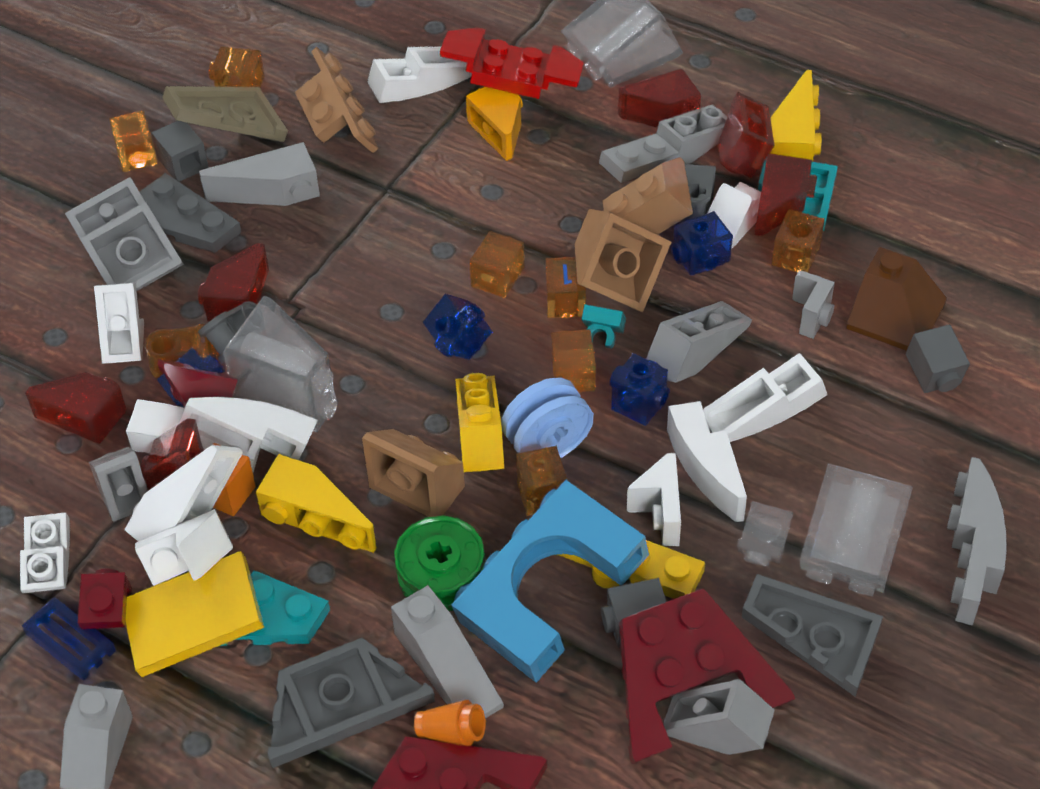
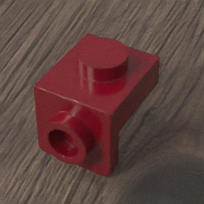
[78,569,132,629]

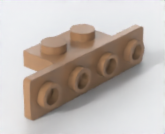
[295,47,379,153]

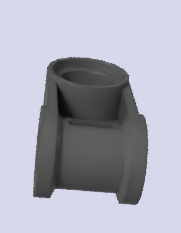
[678,164,716,230]
[198,301,269,364]

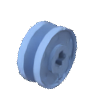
[501,377,594,465]

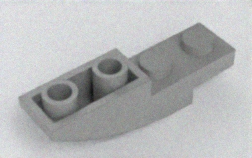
[599,104,735,183]
[947,457,1007,625]

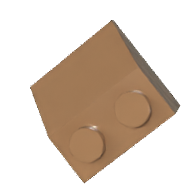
[602,157,693,235]
[575,209,671,312]
[362,429,465,517]

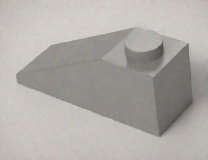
[199,142,320,206]
[645,301,752,383]
[391,585,504,718]

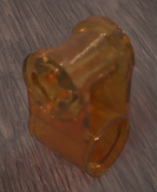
[145,324,223,381]

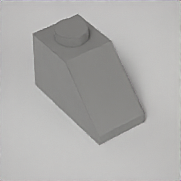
[89,447,148,522]
[663,679,774,755]
[60,684,133,789]

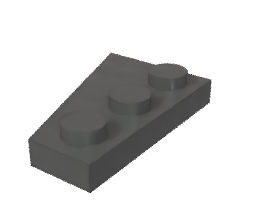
[140,173,242,253]
[742,574,883,697]

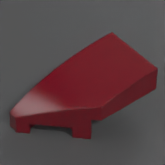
[157,359,238,407]

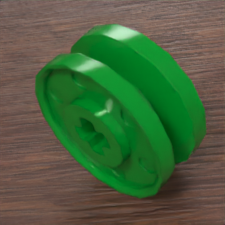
[394,515,485,611]

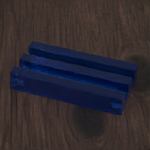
[22,597,116,681]

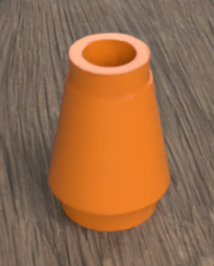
[414,700,486,746]

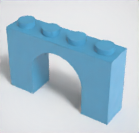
[451,480,649,683]

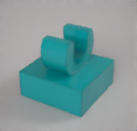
[581,305,626,349]

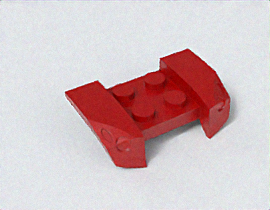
[440,28,584,99]

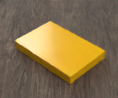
[125,551,264,677]

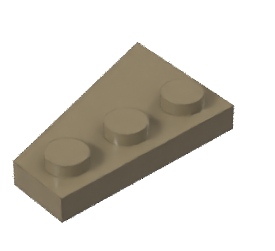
[162,86,288,142]

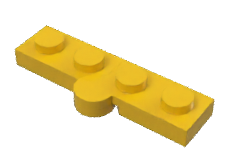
[557,540,705,599]

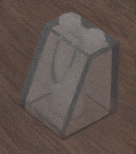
[561,0,683,88]
[223,296,338,432]
[799,463,913,596]

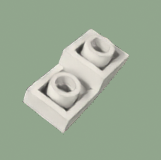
[20,513,70,593]

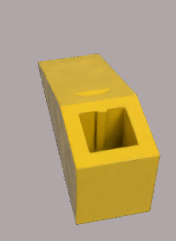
[768,70,821,162]
[455,373,504,472]
[256,454,376,553]

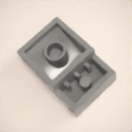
[65,177,184,291]

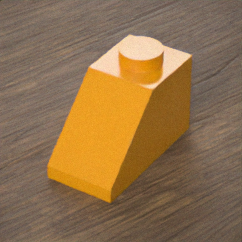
[466,87,523,161]

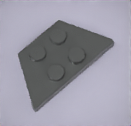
[268,638,435,768]

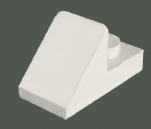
[699,182,771,250]
[94,282,144,364]
[627,453,681,546]
[135,509,233,586]

